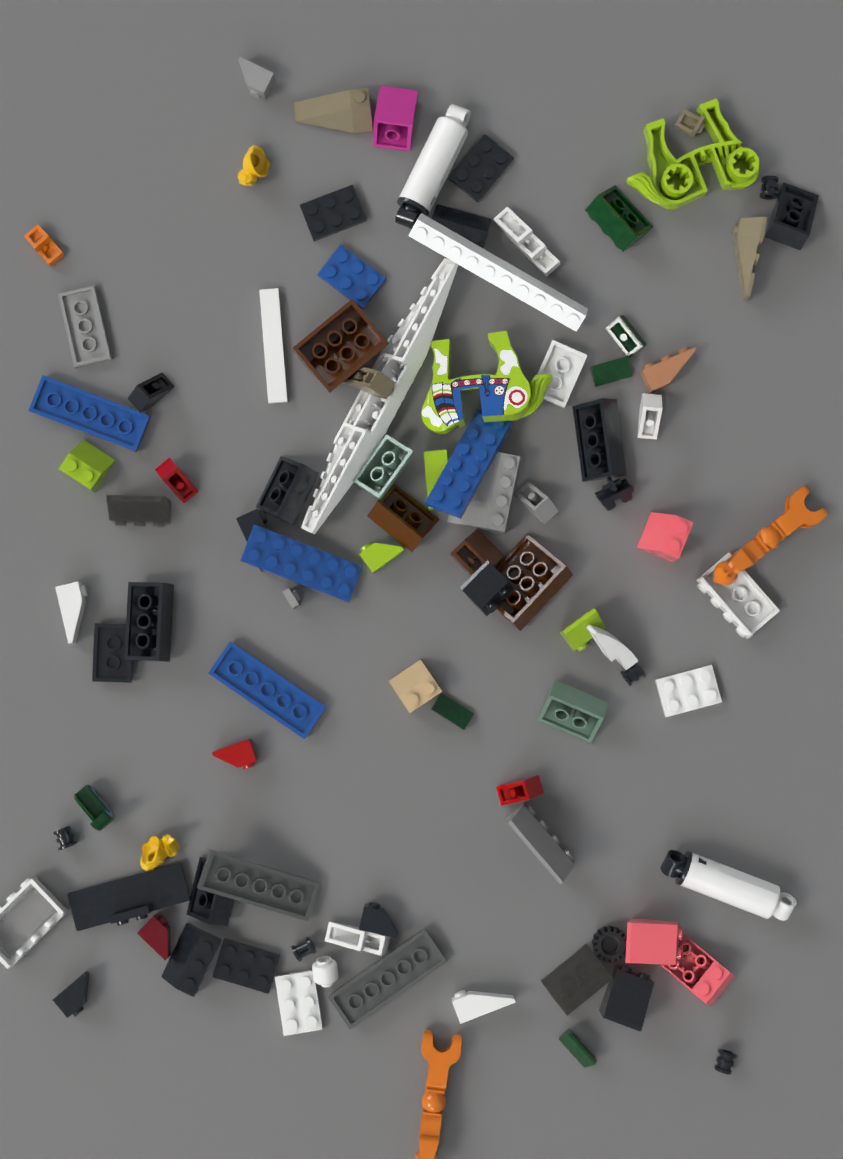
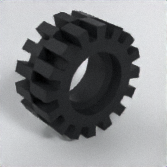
[592,925,627,963]

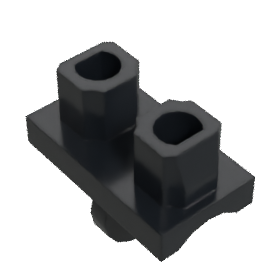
[595,477,634,511]

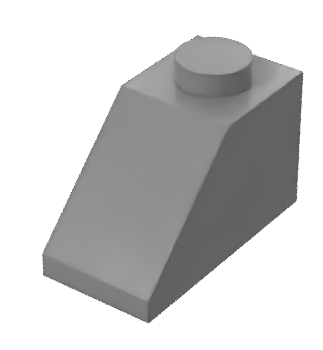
[238,57,275,100]
[515,481,559,524]

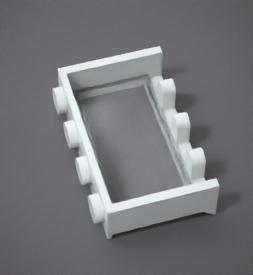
[0,877,69,969]

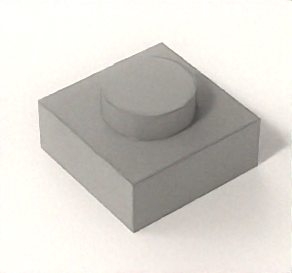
[282,588,301,609]

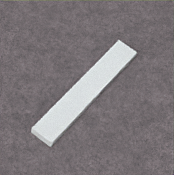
[259,288,288,404]

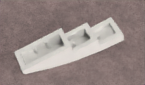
[493,207,561,277]

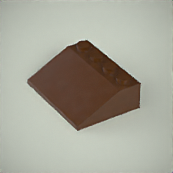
[293,299,389,393]
[495,534,573,631]

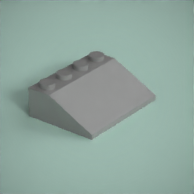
[447,452,520,534]
[505,803,575,885]

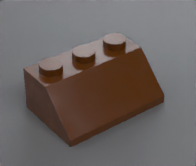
[367,484,439,552]

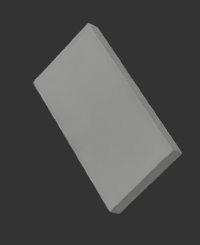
[58,285,113,368]

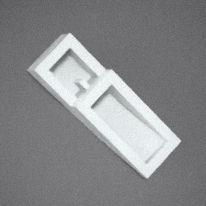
[586,625,638,670]
[325,922,390,956]

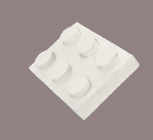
[538,340,587,408]
[655,665,722,717]
[275,970,323,1036]

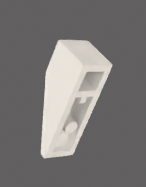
[55,581,88,644]
[452,990,516,1024]

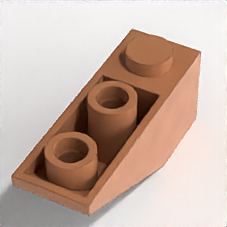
[640,347,696,394]

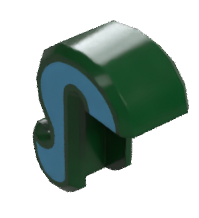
[74,785,114,831]

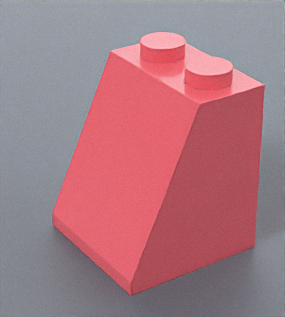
[637,512,694,562]
[625,918,683,965]

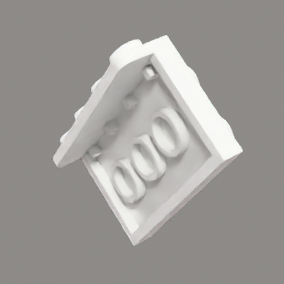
[696,552,780,639]

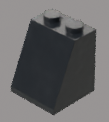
[599,965,654,1032]

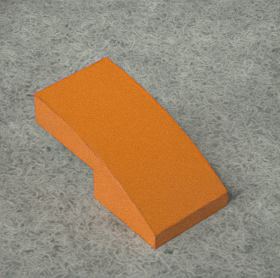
[24,224,65,267]

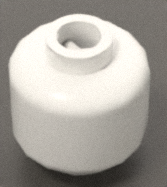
[312,956,339,987]

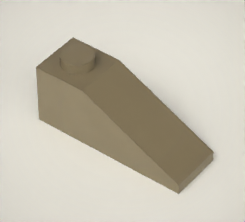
[344,367,396,399]

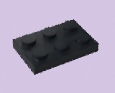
[449,134,514,203]
[300,185,367,241]
[92,623,133,683]
[212,938,280,994]

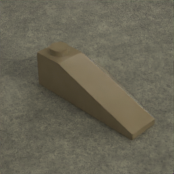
[294,88,373,134]
[732,216,767,301]

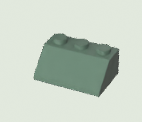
[353,434,415,500]
[537,680,609,743]

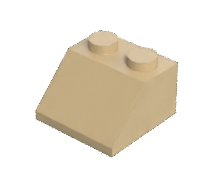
[389,660,442,713]

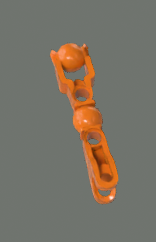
[713,485,829,586]
[414,1029,462,1159]

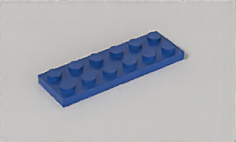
[28,375,151,452]
[425,410,512,519]
[240,524,362,603]
[208,641,326,739]

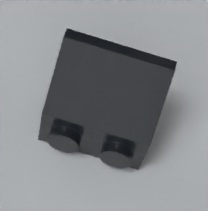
[460,560,514,616]

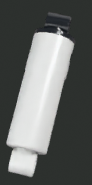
[395,104,471,229]
[660,850,797,921]

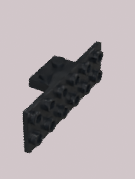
[67,863,190,931]

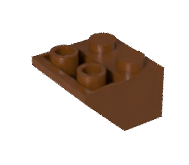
[450,528,505,576]

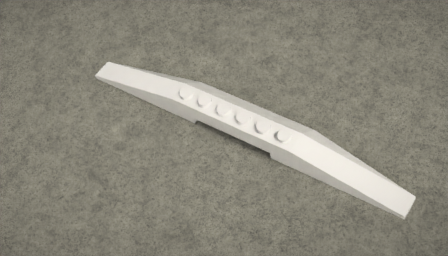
[301,258,458,534]

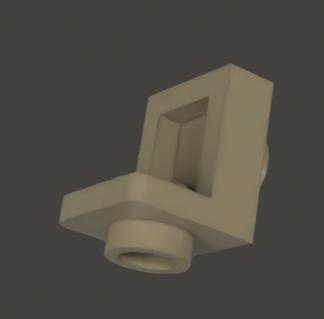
[674,109,706,138]

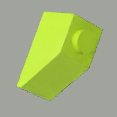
[359,542,404,574]

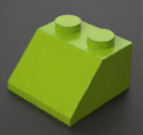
[59,440,116,492]
[559,608,606,652]

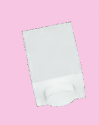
[637,393,663,440]

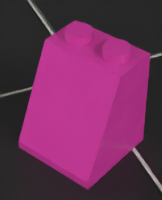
[373,86,418,151]

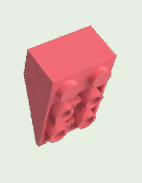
[661,935,735,1007]

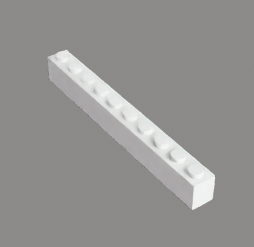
[409,213,588,332]

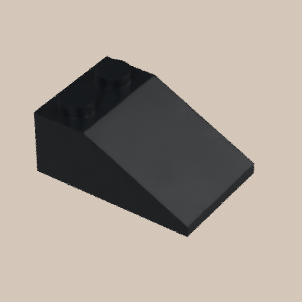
[765,182,819,250]

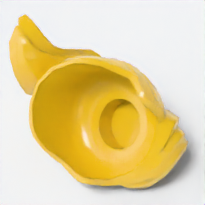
[238,145,270,186]
[140,834,180,871]

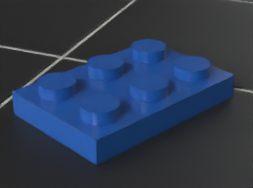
[317,244,386,310]

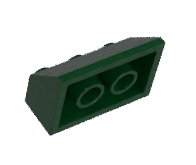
[585,185,653,252]

